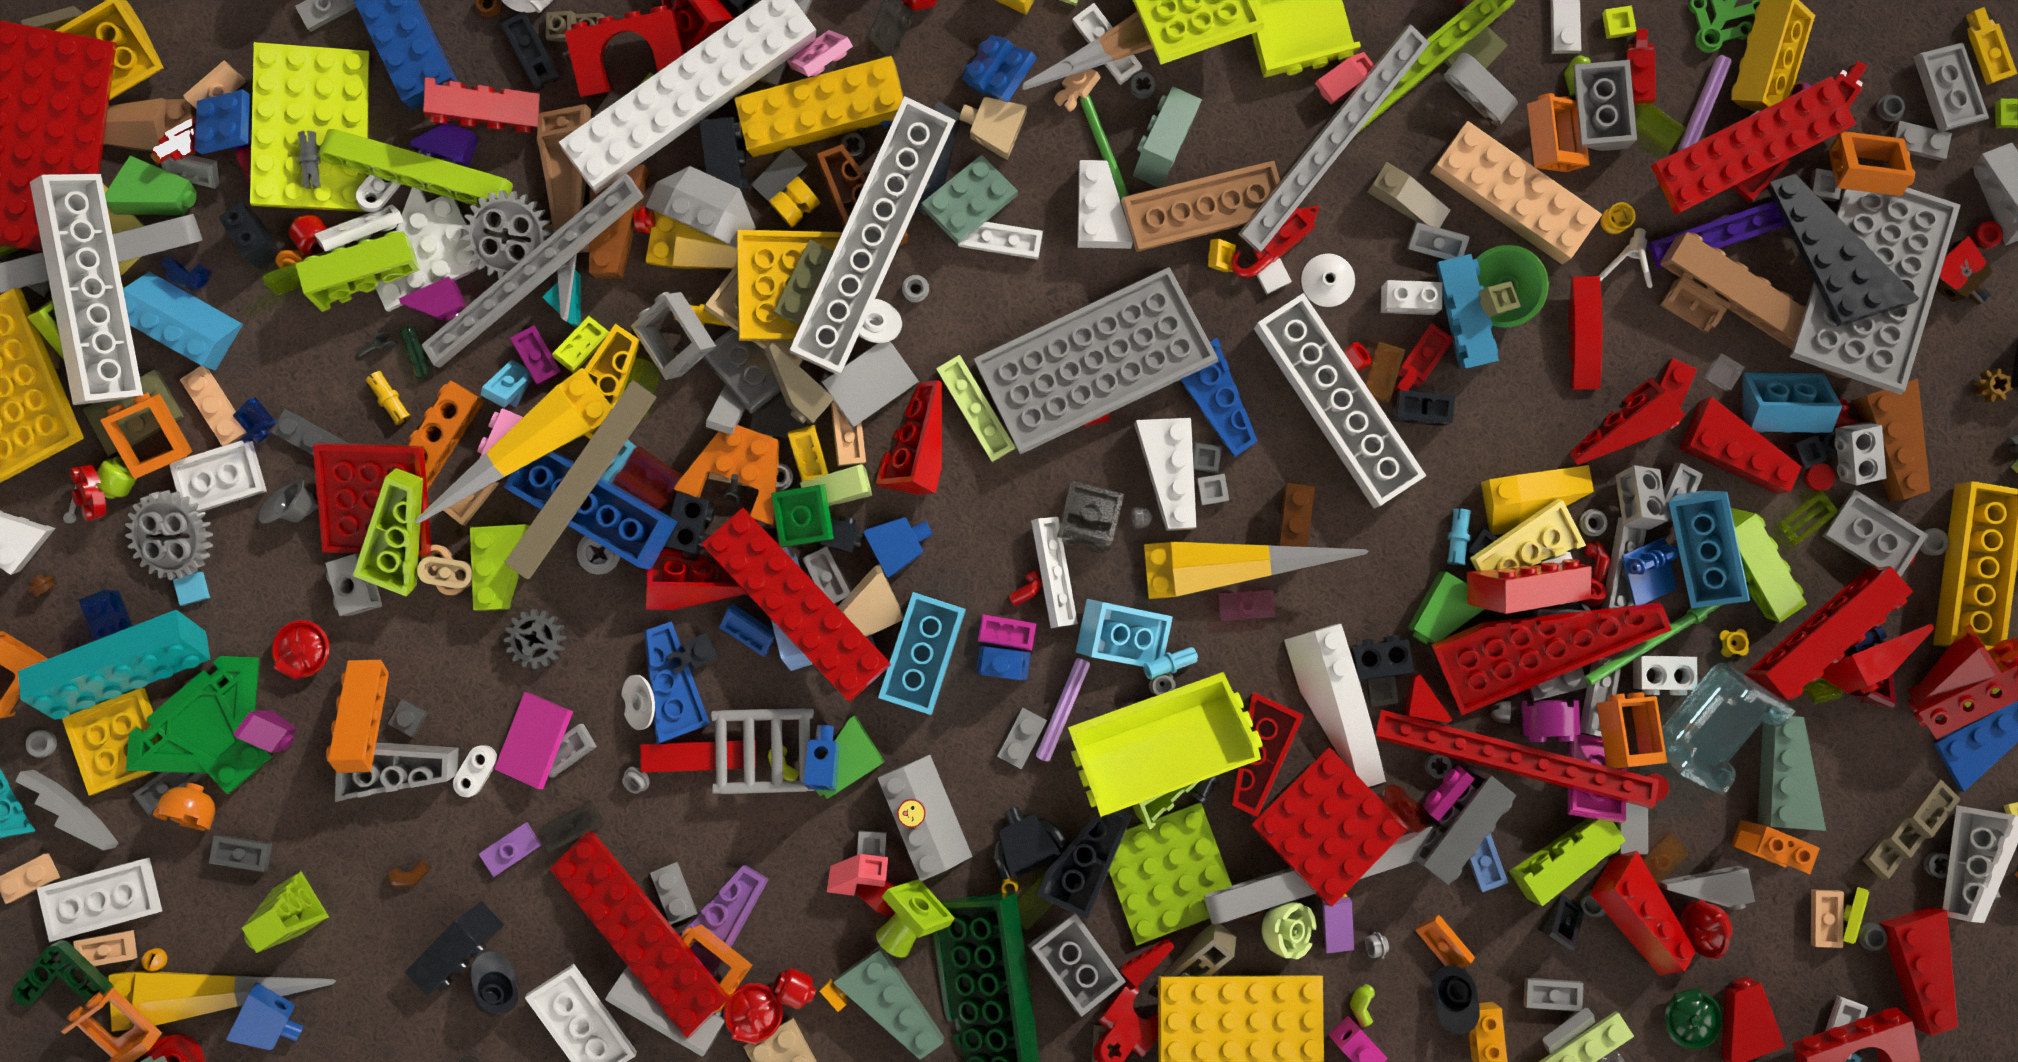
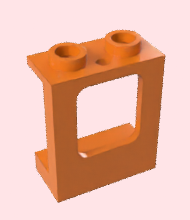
[0,631,48,719]
[1731,820,1820,874]
[61,988,162,1062]

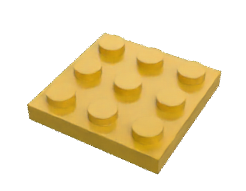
[62,688,162,795]

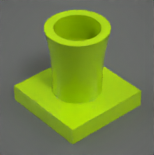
[876,879,955,957]

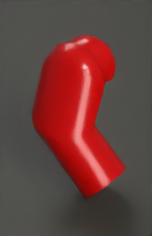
[1584,542,1610,582]
[1009,570,1043,606]

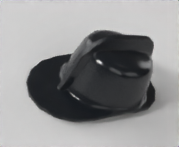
[471,951,519,1017]
[1432,965,1480,1034]

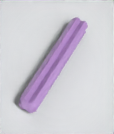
[1678,55,1732,151]
[1036,658,1090,762]

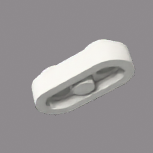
[356,175,401,212]
[453,745,497,797]

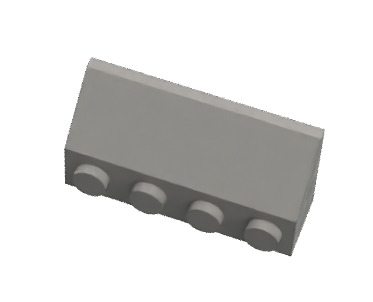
[878,755,972,882]
[605,966,725,1057]

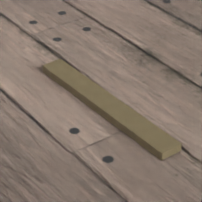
[505,380,657,579]

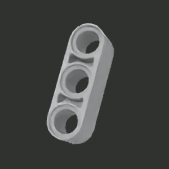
[1444,53,1518,126]

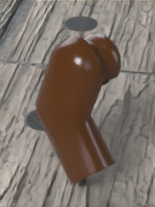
[387,860,431,888]

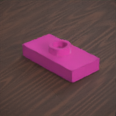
[978,614,1036,651]

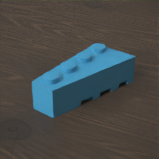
[1436,254,1499,369]

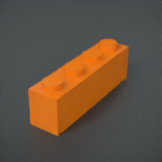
[326,660,388,773]

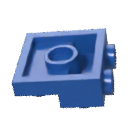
[962,35,1037,103]

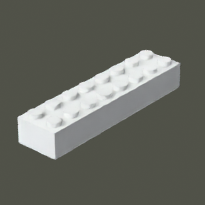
[30,174,143,405]
[1254,293,1426,509]

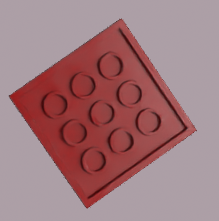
[313,443,432,556]
[1251,747,1409,907]

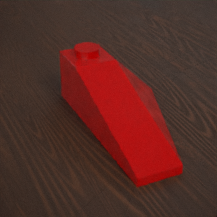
[1569,377,1685,465]

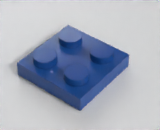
[195,89,250,154]

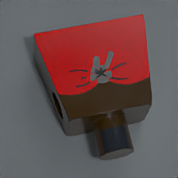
[1936,236,1992,305]

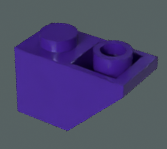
[410,123,479,168]

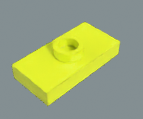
[552,316,609,374]
[1843,887,1869,944]

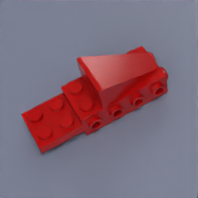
[1908,624,2018,739]

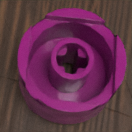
[1521,699,1581,742]

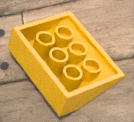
[55,0,164,100]

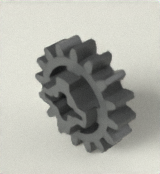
[504,609,567,669]

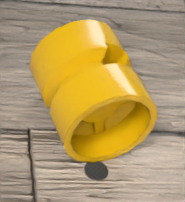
[769,176,820,228]

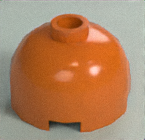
[153,783,215,831]

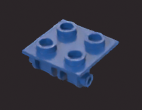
[1621,537,1680,606]

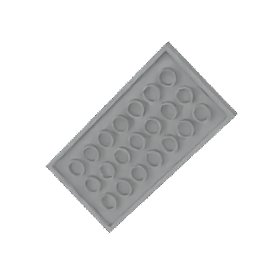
[1790,188,1960,395]
[974,267,1218,455]

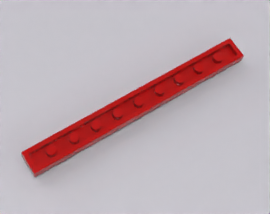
[1375,710,1659,809]

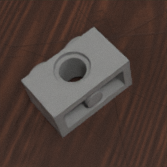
[325,554,382,616]

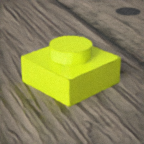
[1602,5,1636,39]

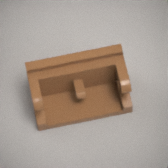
[1660,276,1731,333]

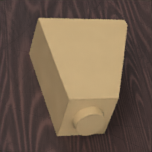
[838,564,904,637]

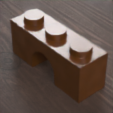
[1275,483,1315,571]

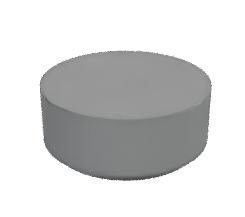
[1920,528,1949,556]
[25,730,57,758]

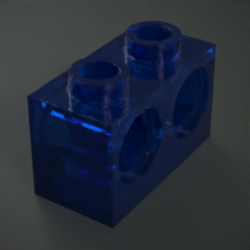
[78,590,133,641]

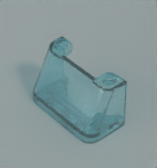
[1662,663,1795,795]

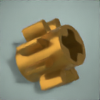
[1973,369,2013,403]

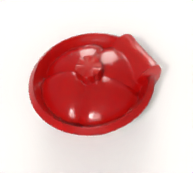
[271,620,329,680]
[1681,900,1732,959]
[724,983,783,1045]

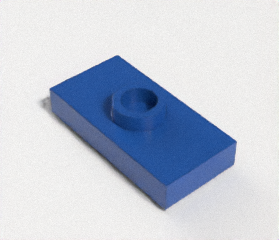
[719,604,776,657]

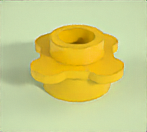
[1719,629,1749,657]

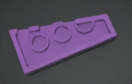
[680,865,769,977]

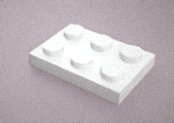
[169,439,267,513]

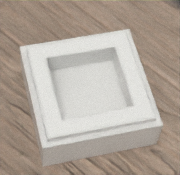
[1256,258,1292,295]

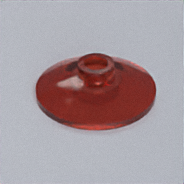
[1383,785,1428,833]

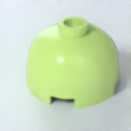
[1262,902,1316,959]

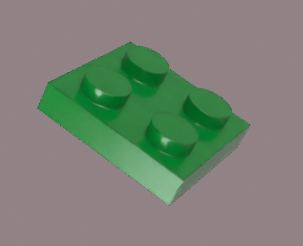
[771,484,834,547]

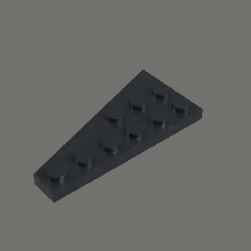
[1766,174,1919,327]

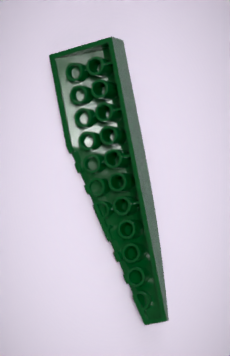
[933,893,1040,1062]

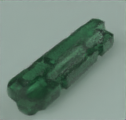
[400,326,431,379]

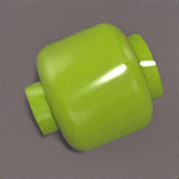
[96,457,137,499]

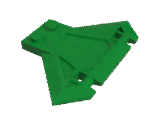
[126,656,273,794]

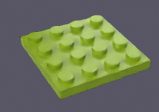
[1109,802,1232,946]

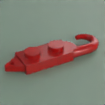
[1230,205,1319,278]

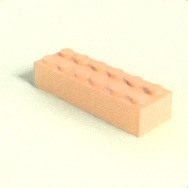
[1430,121,1602,264]

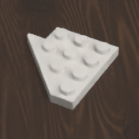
[376,187,481,312]

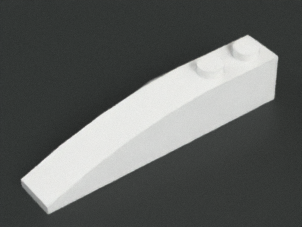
[1284,624,1386,787]

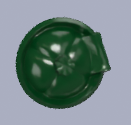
[1664,988,1723,1050]

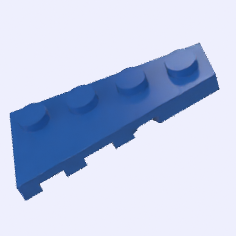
[1179,337,1257,457]
[644,621,710,744]
[1933,701,2018,792]

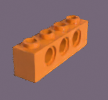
[408,380,485,491]

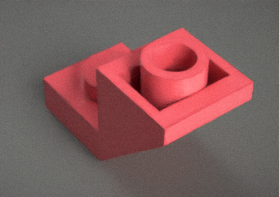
[1315,52,1374,105]
[827,854,888,896]

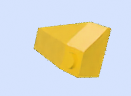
[1481,465,1594,535]

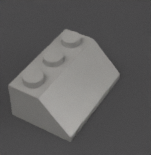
[1573,60,1637,151]
[1027,913,1126,1017]

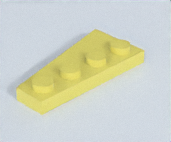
[1470,499,1586,571]

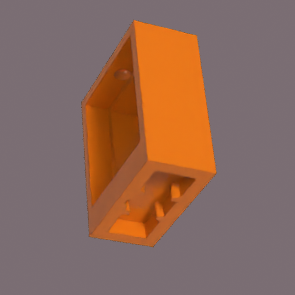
[1527,93,1590,172]
[1828,131,1915,196]
[100,392,193,479]
[1597,692,1667,768]
[681,924,753,1014]

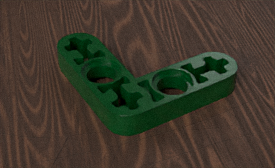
[12,941,114,1006]

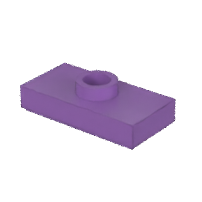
[479,822,542,877]

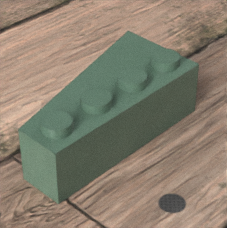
[1758,714,1826,831]
[833,946,944,1060]

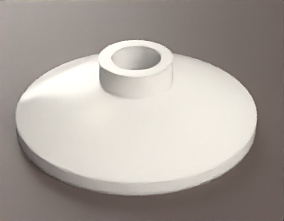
[1301,254,1355,307]
[859,299,902,343]
[622,675,655,730]

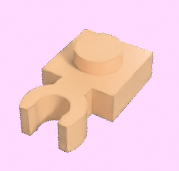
[1054,69,1101,112]

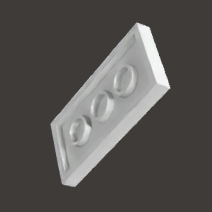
[37,858,162,942]
[525,964,637,1062]

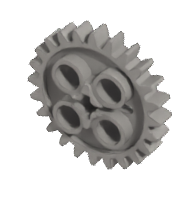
[462,190,553,279]
[125,490,213,580]

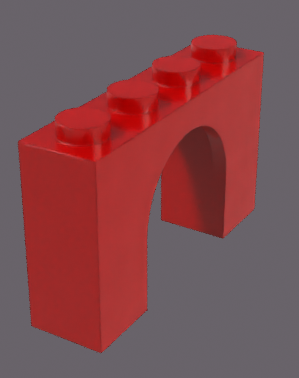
[564,5,684,97]
[1792,1007,1920,1062]

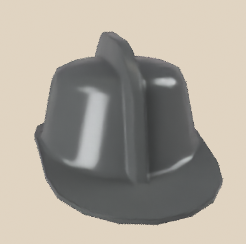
[258,478,318,524]

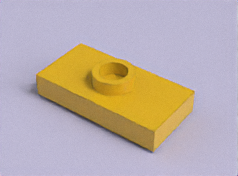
[788,425,829,482]

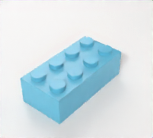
[878,592,966,715]

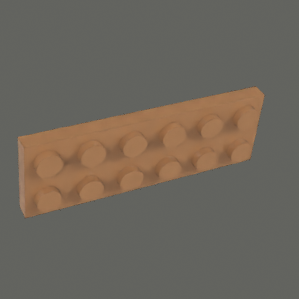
[1121,161,1281,252]

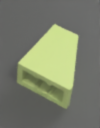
[800,464,872,506]

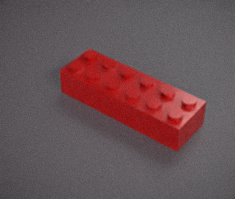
[1744,566,1913,700]

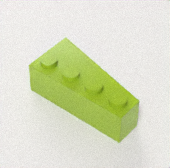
[296,231,420,312]
[353,468,423,596]
[1731,508,1807,623]
[1509,818,1626,906]
[242,871,329,953]

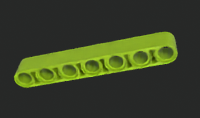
[318,129,513,207]

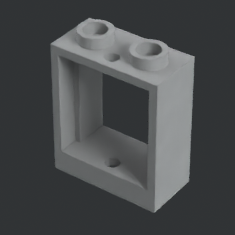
[631,292,716,380]

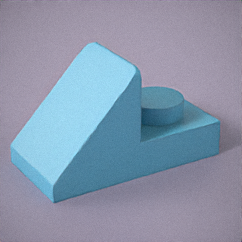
[481,360,533,408]

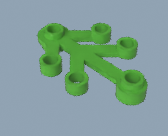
[1688,0,1761,53]

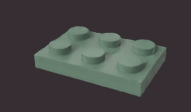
[921,155,1018,244]

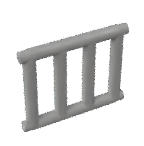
[711,708,814,794]

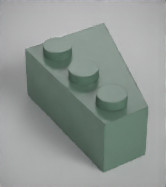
[1133,86,1202,188]

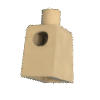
[959,97,1027,160]

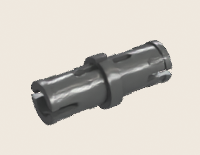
[297,131,321,189]

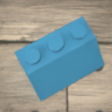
[1743,372,1842,433]

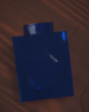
[160,256,213,291]
[233,397,277,444]

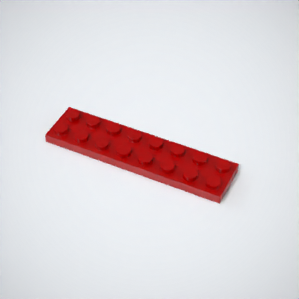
[1651,76,1856,215]
[701,508,891,703]
[550,830,730,1038]

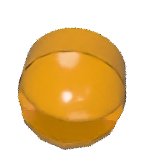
[141,948,167,971]

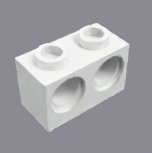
[1381,280,1442,315]
[1633,656,1697,695]

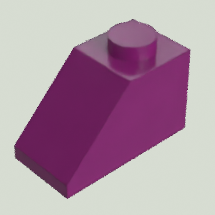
[399,276,467,322]
[233,710,297,753]

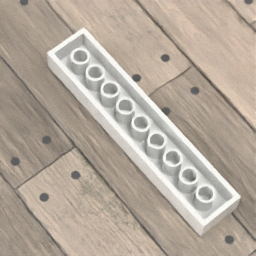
[559,0,816,194]
[790,96,955,376]

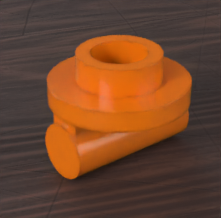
[276,249,308,273]

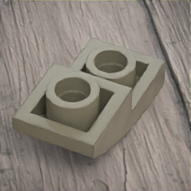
[546,11,605,42]

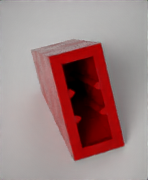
[1721,977,1785,1062]

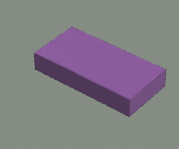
[1322,897,1354,953]

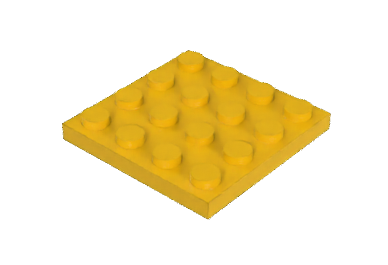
[737,230,843,341]

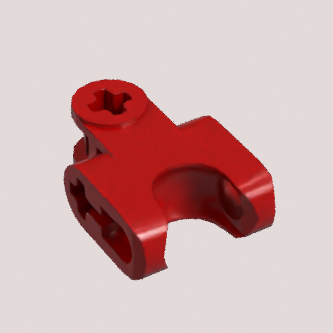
[1093,981,1158,1062]

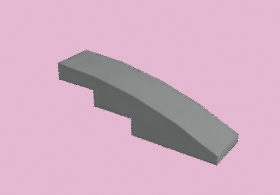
[15,770,118,850]

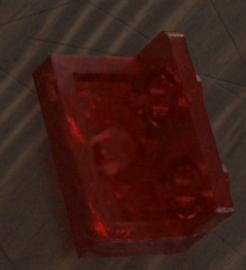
[614,446,683,509]

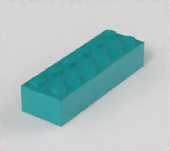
[18,610,210,720]

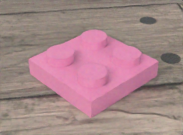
[786,30,853,77]

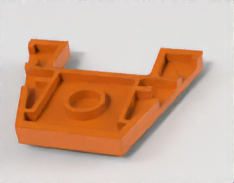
[674,425,779,526]

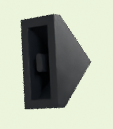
[1538,894,1584,951]

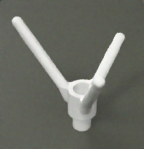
[1599,228,1653,288]

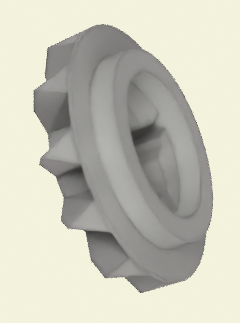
[577,536,621,574]

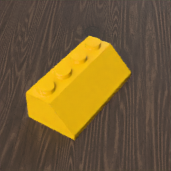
[1731,0,1815,112]

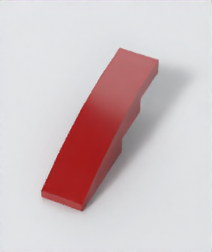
[1568,276,1602,390]
[640,740,757,772]

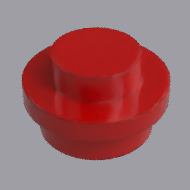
[634,206,656,234]

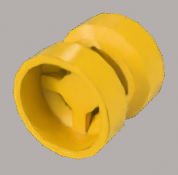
[1600,202,1636,234]

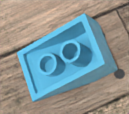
[1076,599,1173,667]

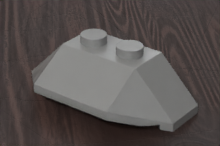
[646,166,756,249]

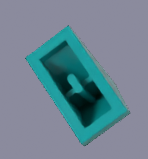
[542,270,581,328]

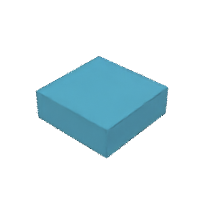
[173,572,210,606]

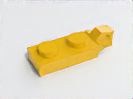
[1966,7,2017,85]

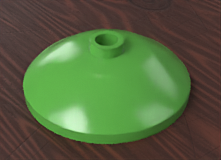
[1476,245,1549,328]

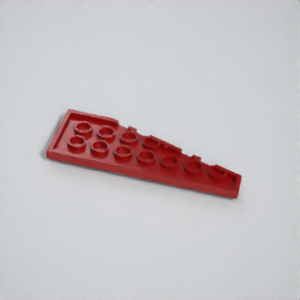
[1431,603,1672,715]

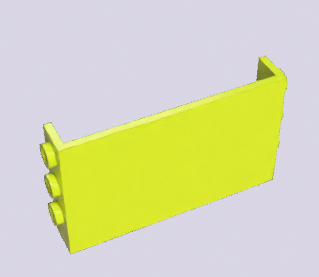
[1252,0,1361,78]
[1068,672,1263,817]

